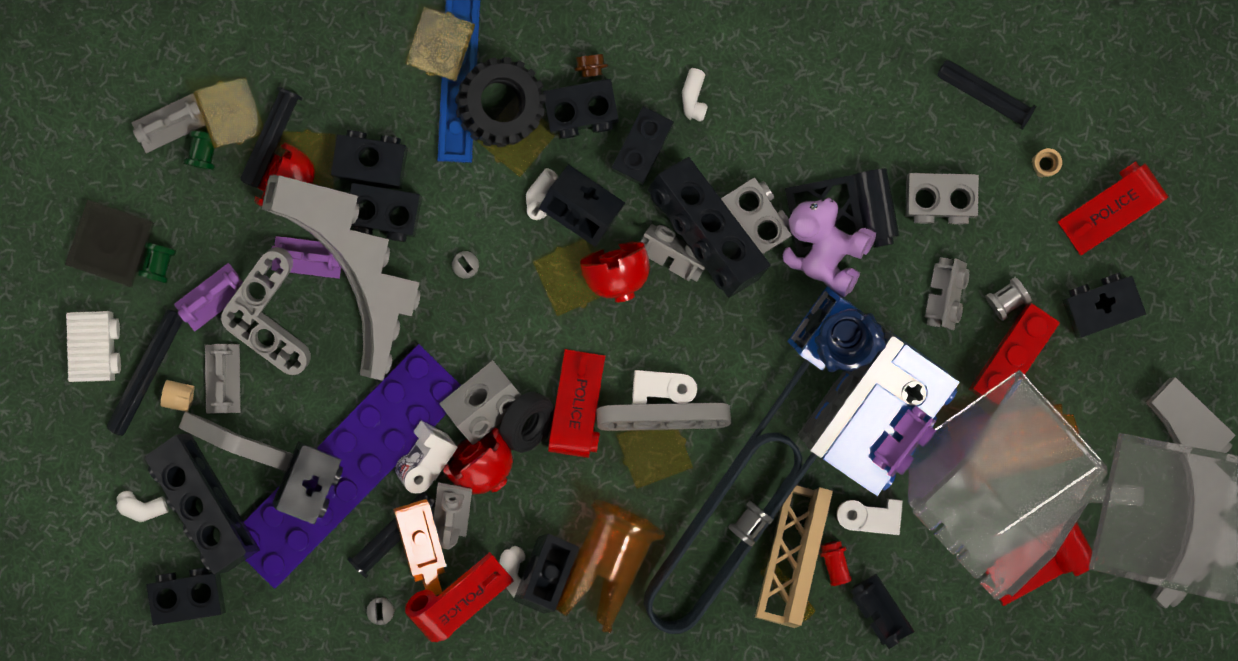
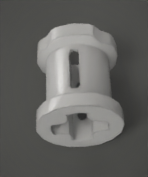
[986,277,1032,321]

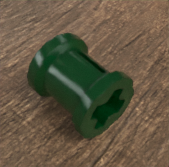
[183,130,221,170]
[138,242,176,283]

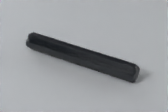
[107,309,183,436]

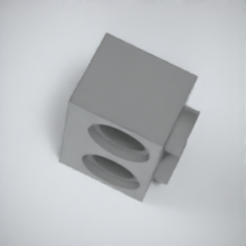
[905,173,979,225]
[721,177,792,254]

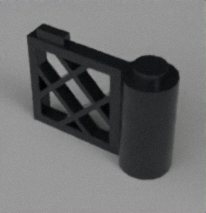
[785,168,900,256]

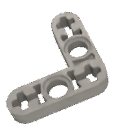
[221,247,311,375]
[179,412,293,471]

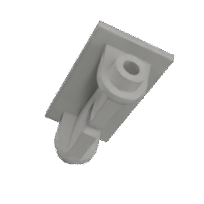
[131,93,208,154]
[641,224,705,282]
[925,257,969,330]
[205,344,241,413]
[434,483,472,549]

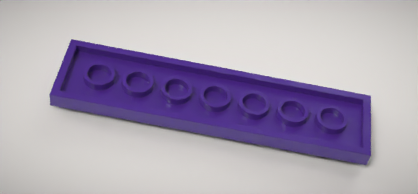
[244,344,461,589]

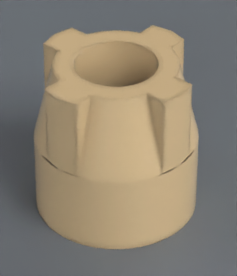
[1032,148,1062,177]
[161,380,195,412]

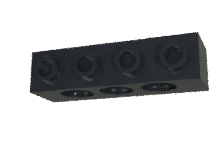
[647,157,771,298]
[144,433,260,575]

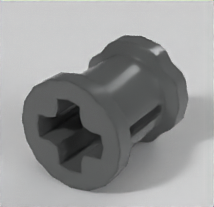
[728,500,774,547]

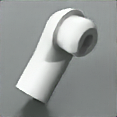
[682,68,708,121]
[526,168,558,220]
[116,491,169,522]
[499,546,525,598]

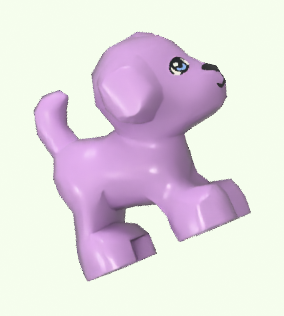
[782,197,876,297]

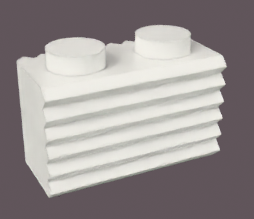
[66,311,121,382]

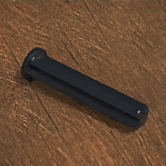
[937,60,1037,130]
[240,87,303,188]
[347,492,435,578]

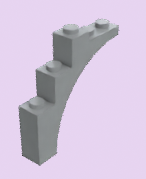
[262,175,420,381]
[1146,377,1238,608]

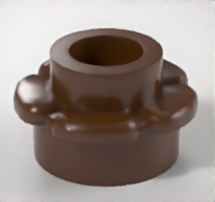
[574,54,608,78]

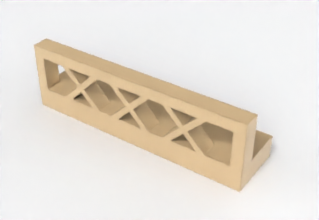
[755,486,833,628]

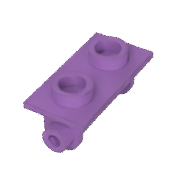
[271,236,341,279]
[174,263,243,332]
[872,405,936,477]

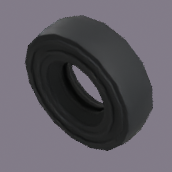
[500,391,554,453]

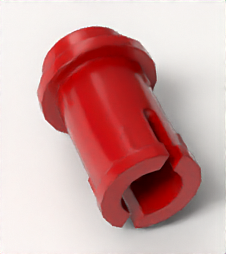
[819,540,852,586]

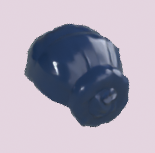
[815,309,887,372]

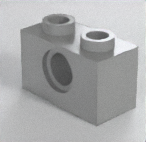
[439,360,522,445]

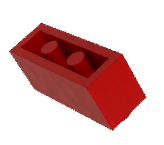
[968,303,1060,409]

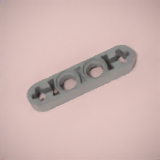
[597,403,731,431]

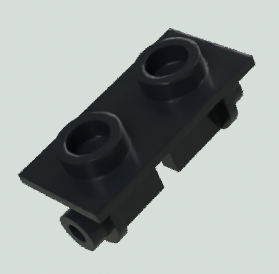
[850,574,915,649]

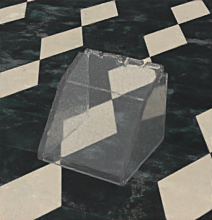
[908,370,1108,600]
[1089,433,1238,604]

